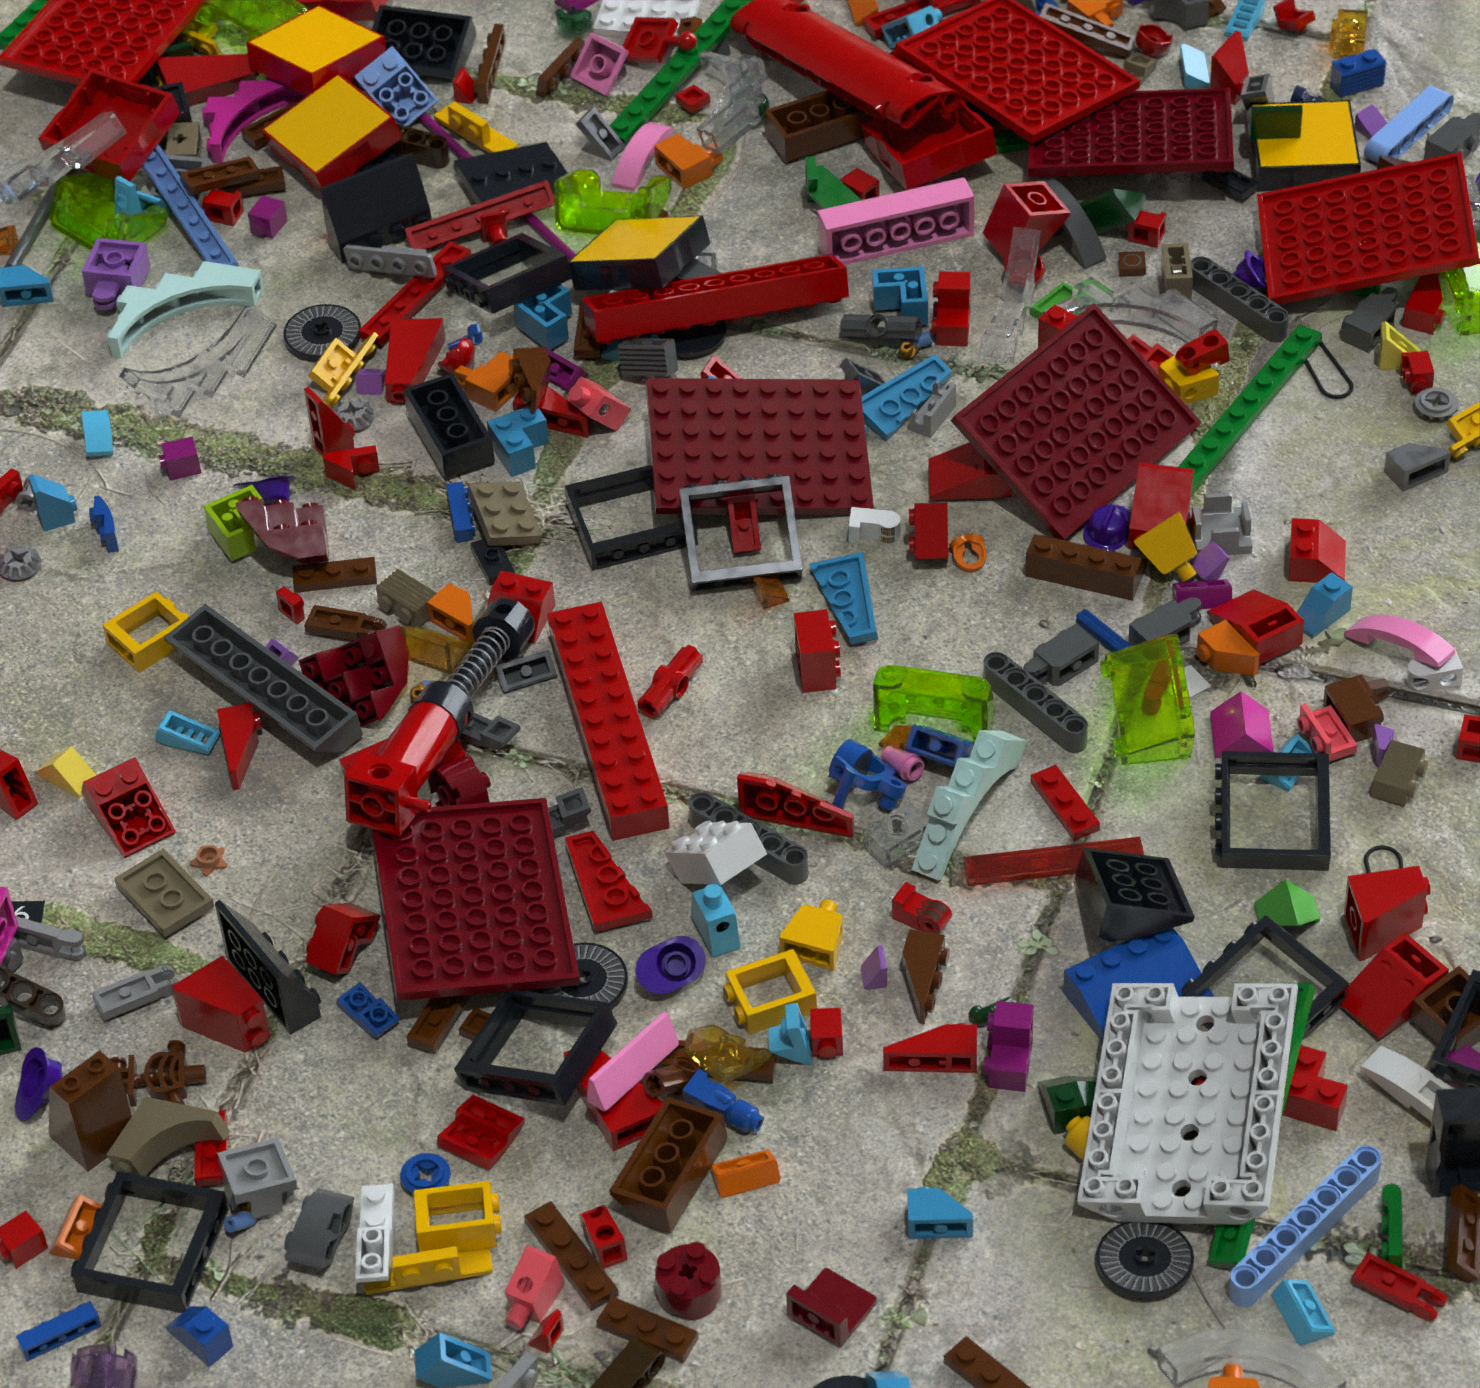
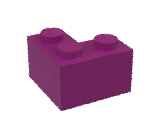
[983,1001,1034,1092]

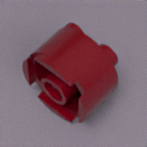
[428,754,491,806]
[655,1242,722,1321]

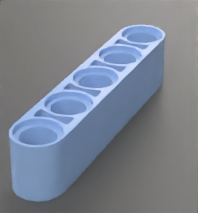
[1364,86,1454,163]

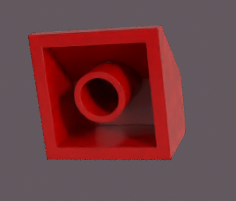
[1288,518,1346,583]
[487,571,555,644]

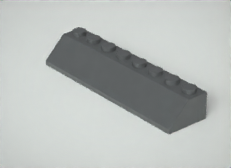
[164,604,363,752]

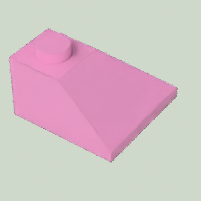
[570,32,629,96]

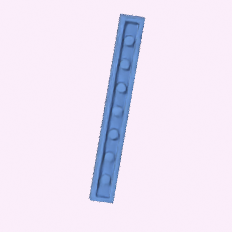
[142,144,239,267]

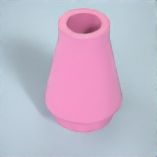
[881,746,924,781]

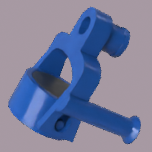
[828,739,907,810]

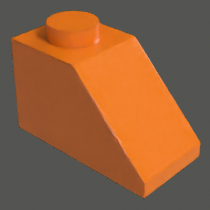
[427,583,475,645]
[1196,620,1260,676]

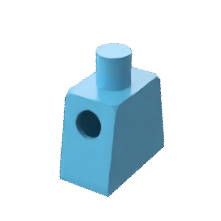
[881,6,943,49]
[691,884,741,958]

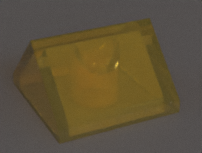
[400,626,473,675]

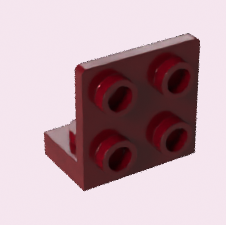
[786,1268,877,1347]

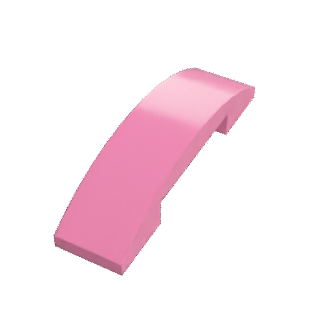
[611,122,674,192]
[1344,615,1455,668]

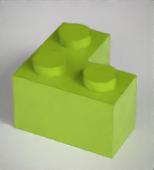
[203,485,265,561]

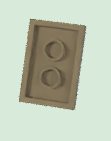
[467,482,543,546]
[114,848,214,937]

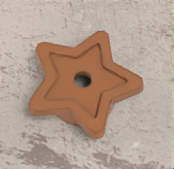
[189,845,227,877]

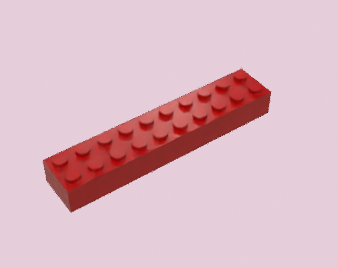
[582,254,849,344]
[547,601,670,841]

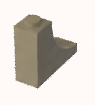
[106,1097,230,1176]

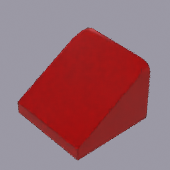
[452,68,478,104]
[528,1309,564,1354]

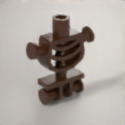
[110,1040,207,1107]

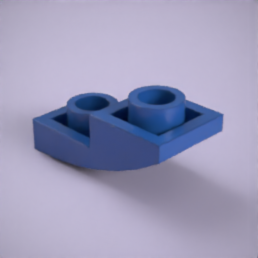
[89,496,119,553]
[336,982,400,1038]

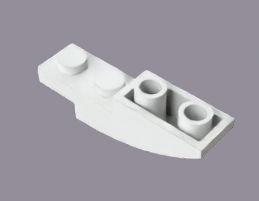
[1360,1046,1452,1122]
[355,1184,396,1283]

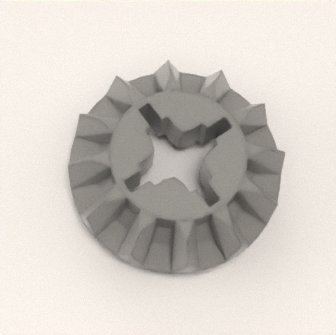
[1415,387,1458,421]
[332,398,374,431]
[0,545,41,580]

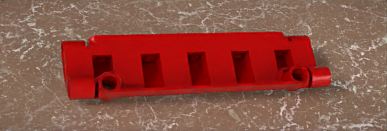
[730,0,961,129]

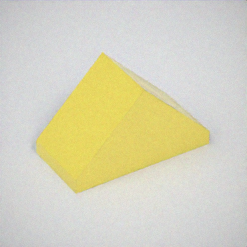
[1379,321,1420,370]
[36,746,96,799]

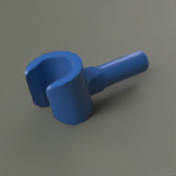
[447,324,483,350]

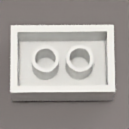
[665,820,767,885]

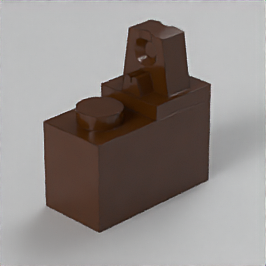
[1323,674,1390,742]

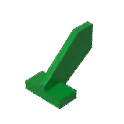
[805,156,862,210]

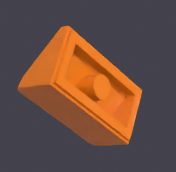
[847,0,879,26]
[710,1149,781,1198]
[49,1193,102,1260]

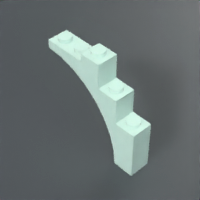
[107,261,264,358]
[911,730,1027,880]

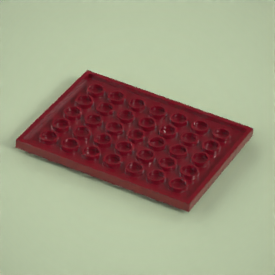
[1028,88,1234,178]
[950,303,1202,540]
[646,378,874,515]
[371,798,580,1001]

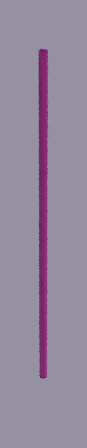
[418,112,576,261]

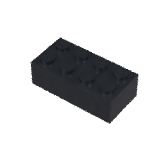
[403,373,495,479]

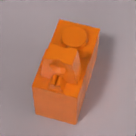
[1067,0,1123,28]
[654,133,723,190]
[454,351,519,412]

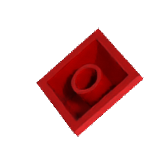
[1210,30,1249,105]

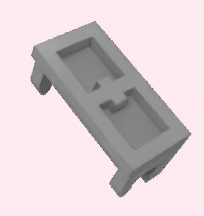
[907,380,956,438]

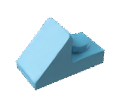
[768,1003,813,1065]

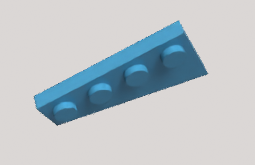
[861,354,952,442]
[809,552,878,645]

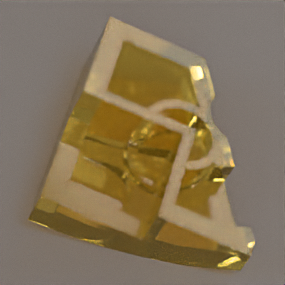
[684,1024,772,1083]

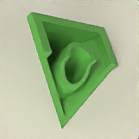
[1254,880,1320,927]

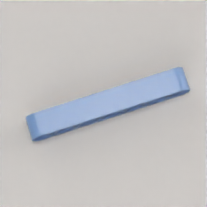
[1229,1145,1382,1307]

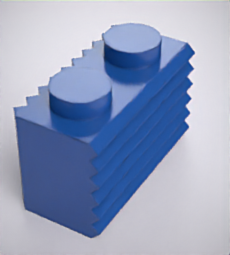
[1330,49,1387,97]
[905,723,974,767]

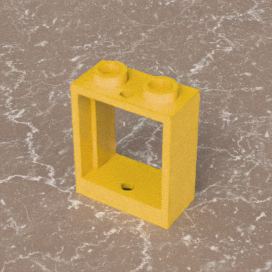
[102,591,189,673]
[722,949,817,1035]
[414,1181,502,1252]

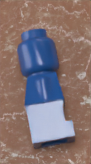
[682,1069,764,1133]

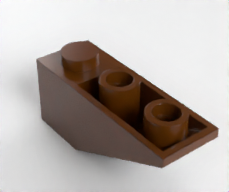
[509,347,551,414]
[902,929,950,1024]

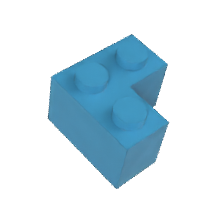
[872,266,928,325]
[513,284,572,350]
[487,406,549,477]

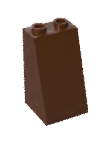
[49,1050,132,1172]

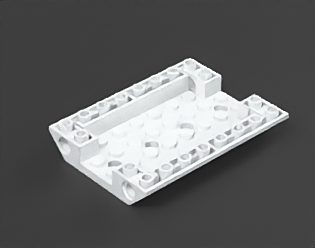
[1077,983,1298,1225]

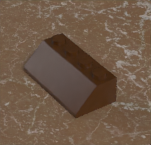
[1026,534,1148,601]
[609,1097,728,1233]

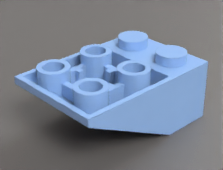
[354,46,439,126]

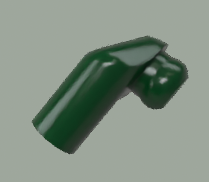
[968,997,1014,1027]

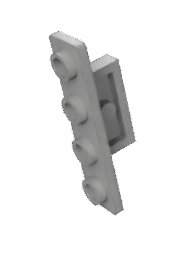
[343,245,437,278]

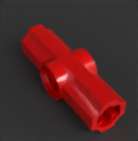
[638,645,703,719]

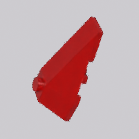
[737,772,854,838]

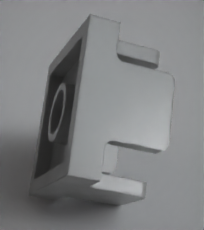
[1189,492,1253,555]
[217,1138,297,1218]

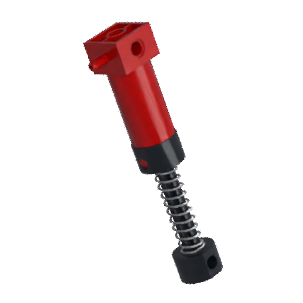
[344,598,535,837]

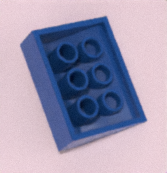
[1063,928,1214,1043]

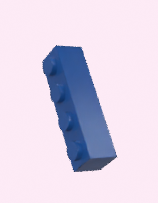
[446,482,476,543]
[16,1301,102,1362]

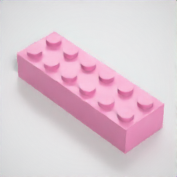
[818,178,974,265]

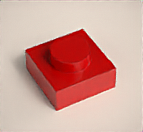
[675,84,711,114]
[276,586,305,625]

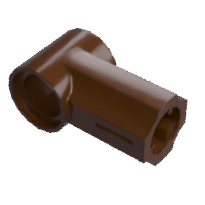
[642,1055,700,1098]

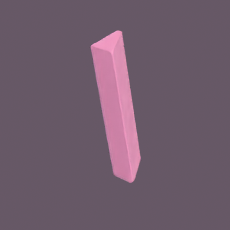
[587,1012,679,1111]

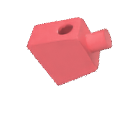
[567,377,631,431]
[504,1245,565,1330]

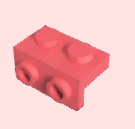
[1297,704,1357,762]

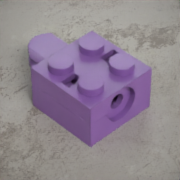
[82,238,150,310]

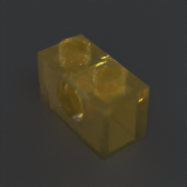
[1329,9,1368,59]

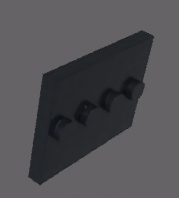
[454,142,575,204]

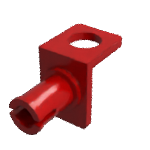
[480,210,508,245]

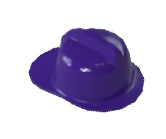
[1233,250,1267,292]
[233,475,295,506]
[1083,504,1131,551]
[635,936,706,994]
[15,1047,62,1121]

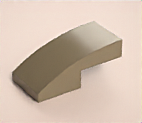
[1123,52,1158,86]

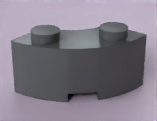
[1146,0,1209,28]
[284,1188,355,1269]

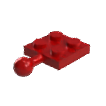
[622,17,697,64]

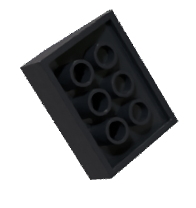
[372,5,477,79]
[320,153,432,263]
[1075,847,1195,942]
[215,900,321,1035]

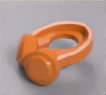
[949,533,987,572]

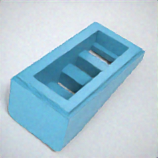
[1224,0,1265,41]
[115,176,145,234]
[155,710,221,755]

